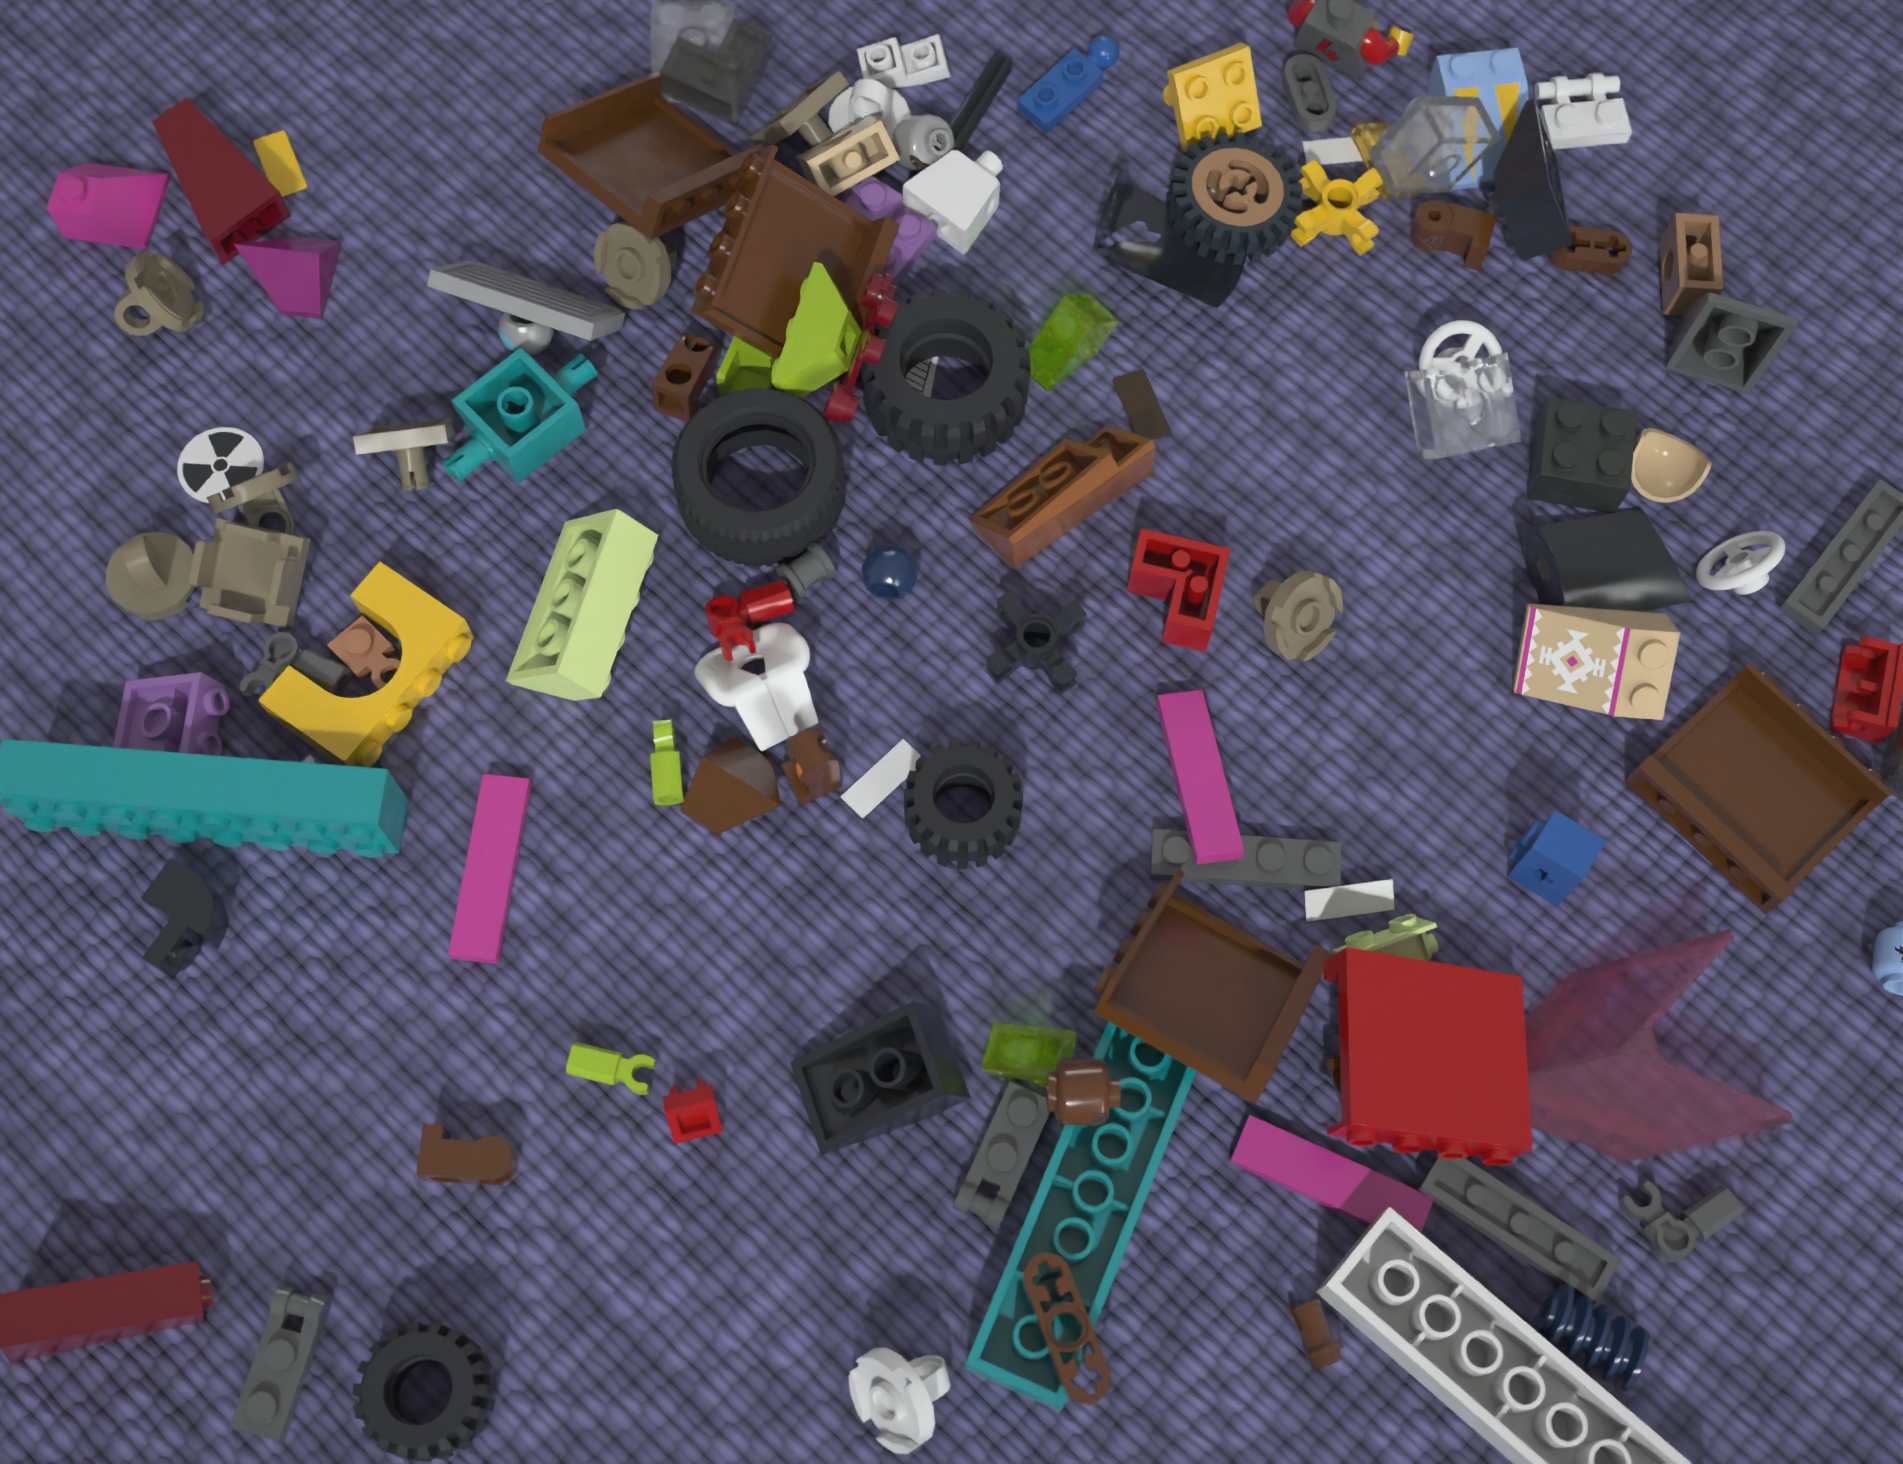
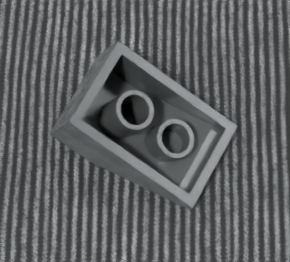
[1665,292,1799,394]

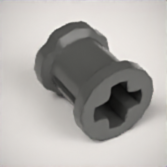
[776,542,836,601]

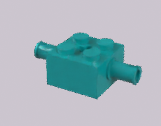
[441,347,598,484]

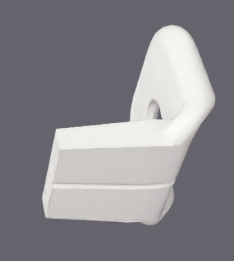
[694,623,819,751]

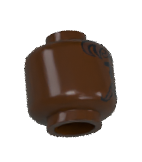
[1046,1059,1120,1126]

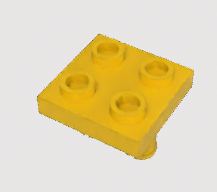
[1163,42,1262,153]

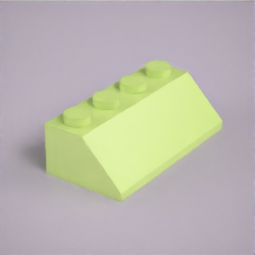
[506,509,659,701]

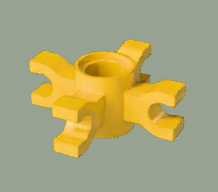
[1290,159,1384,256]

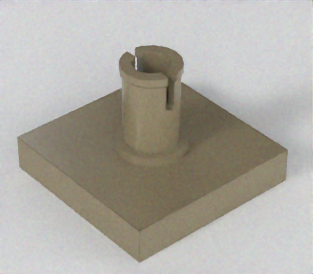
[750,70,849,148]
[353,416,459,491]

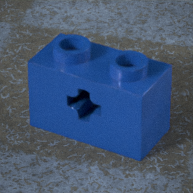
[1507,810,1606,907]

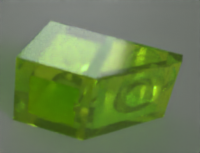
[1027,293,1119,392]

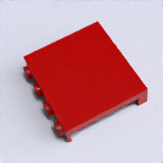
[1323,947,1533,1166]

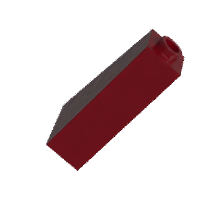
[152,97,291,265]
[0,1261,213,1363]

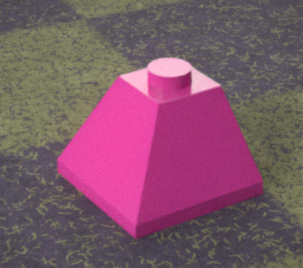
[46,162,171,249]

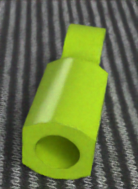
[650,719,684,805]
[566,1042,657,1095]

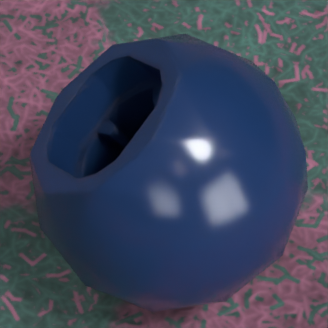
[861,544,918,600]

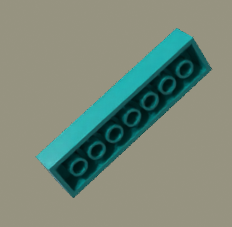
[0,739,409,858]
[964,1021,1197,1412]

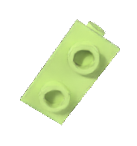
[1332,914,1439,961]

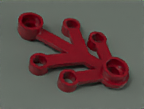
[822,272,898,423]

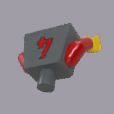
[1288,0,1415,81]

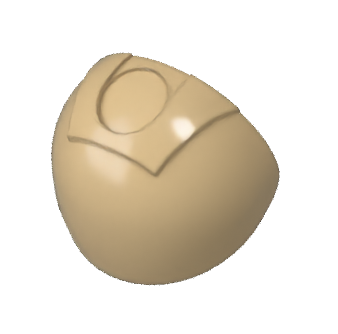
[1631,428,1711,503]

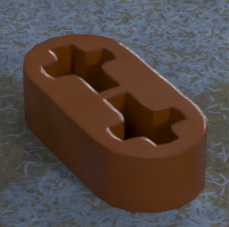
[1547,226,1633,275]

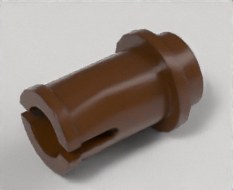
[1289,1299,1343,1370]

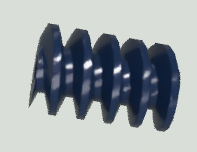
[1531,1283,1650,1392]

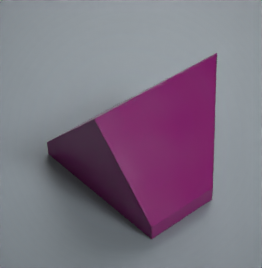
[234,237,342,319]

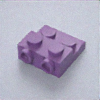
[842,176,937,286]
[113,672,229,756]

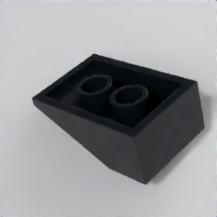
[1489,98,1573,261]
[790,1001,971,1154]

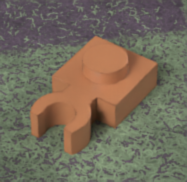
[327,616,401,690]

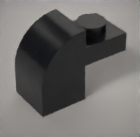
[141,858,227,980]

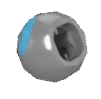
[498,312,554,356]

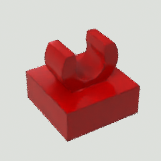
[663,1079,723,1144]

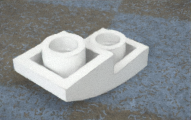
[857,34,950,88]

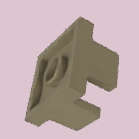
[188,518,310,628]

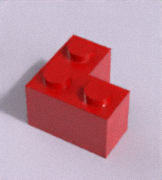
[1126,529,1230,652]

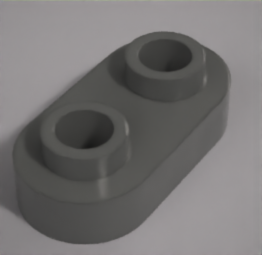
[1282,54,1337,132]

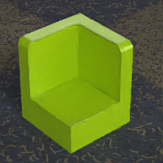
[716,336,775,397]

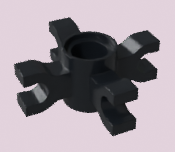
[986,589,1087,695]

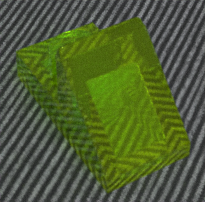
[981,1023,1078,1090]

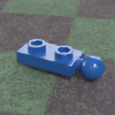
[1017,35,1120,134]

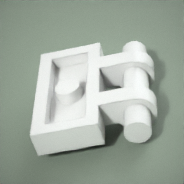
[1534,73,1632,149]

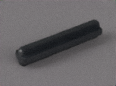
[949,53,1012,152]

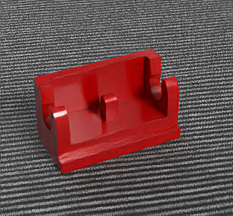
[1828,637,1903,744]

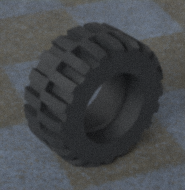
[861,290,1031,466]

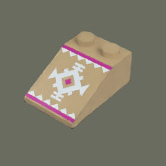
[1512,604,1680,720]

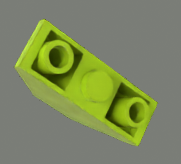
[771,262,861,398]

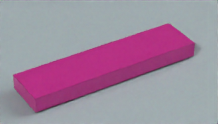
[1156,690,1244,865]
[448,774,532,964]
[1229,1115,1433,1233]

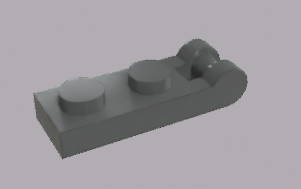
[953,1081,1050,1229]
[230,1284,331,1442]

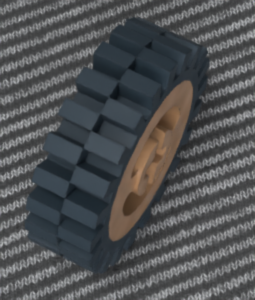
[1166,132,1303,265]

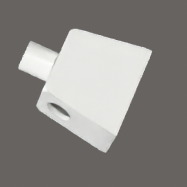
[903,150,1003,255]

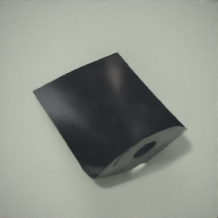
[1093,169,1247,308]
[1518,507,1692,612]

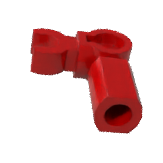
[705,579,794,662]

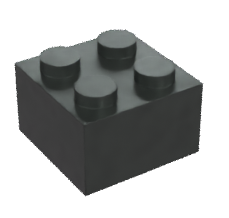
[1526,397,1637,513]

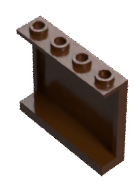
[538,70,765,240]
[691,144,900,384]
[1625,662,1893,914]
[1094,869,1333,1104]

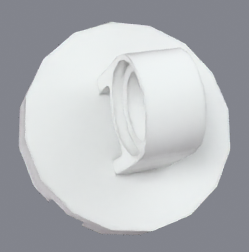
[829,79,911,142]
[848,1348,951,1454]

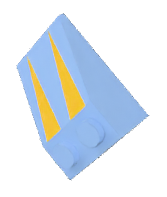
[1426,48,1529,190]

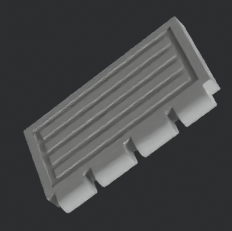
[427,260,625,341]

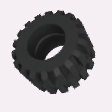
[904,739,1023,869]
[352,1322,497,1462]

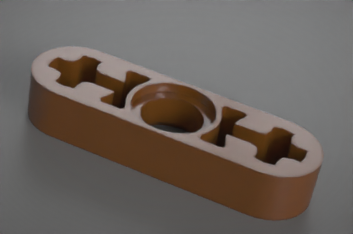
[1023,1252,1111,1405]

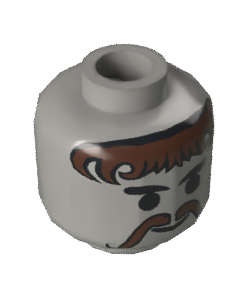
[892,114,954,171]

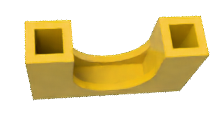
[258,561,474,767]

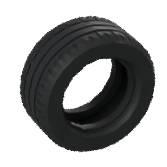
[671,388,845,567]

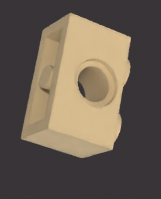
[796,117,900,196]

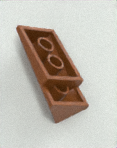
[968,425,1156,570]

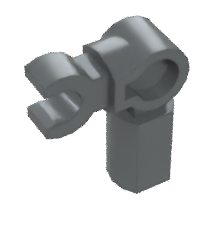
[239,632,352,699]
[1619,1180,1743,1263]

